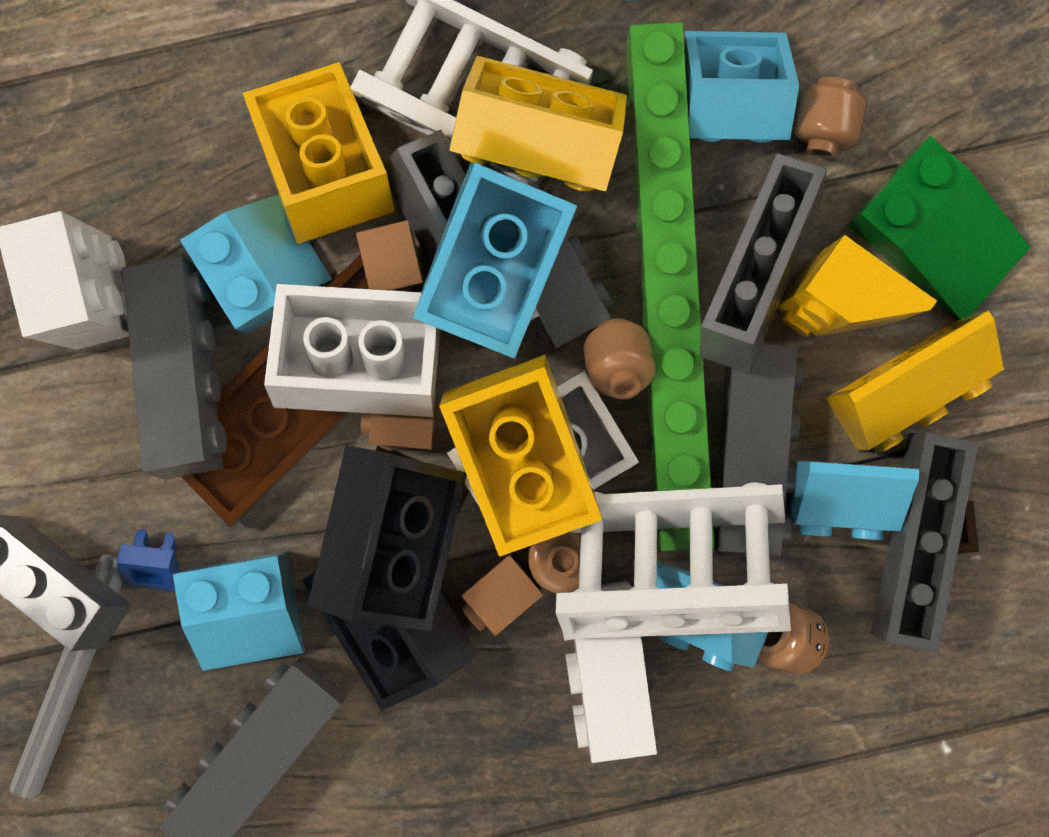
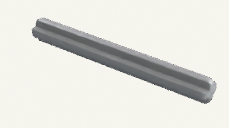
[10,554,124,800]

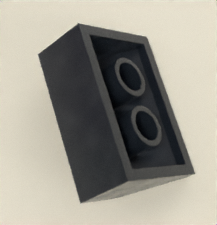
[308,445,467,631]
[302,571,479,711]

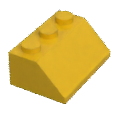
[449,56,627,191]
[777,235,937,337]
[826,311,1004,454]

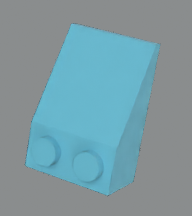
[413,163,577,359]

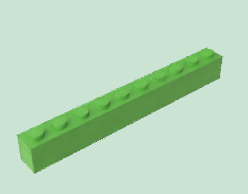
[626,22,714,551]

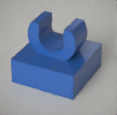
[116,529,181,591]

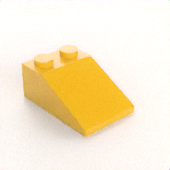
[243,62,395,244]
[439,355,603,557]

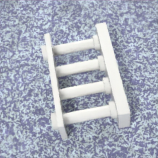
[350,0,593,187]
[555,483,791,639]

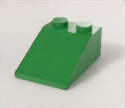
[847,136,1031,320]

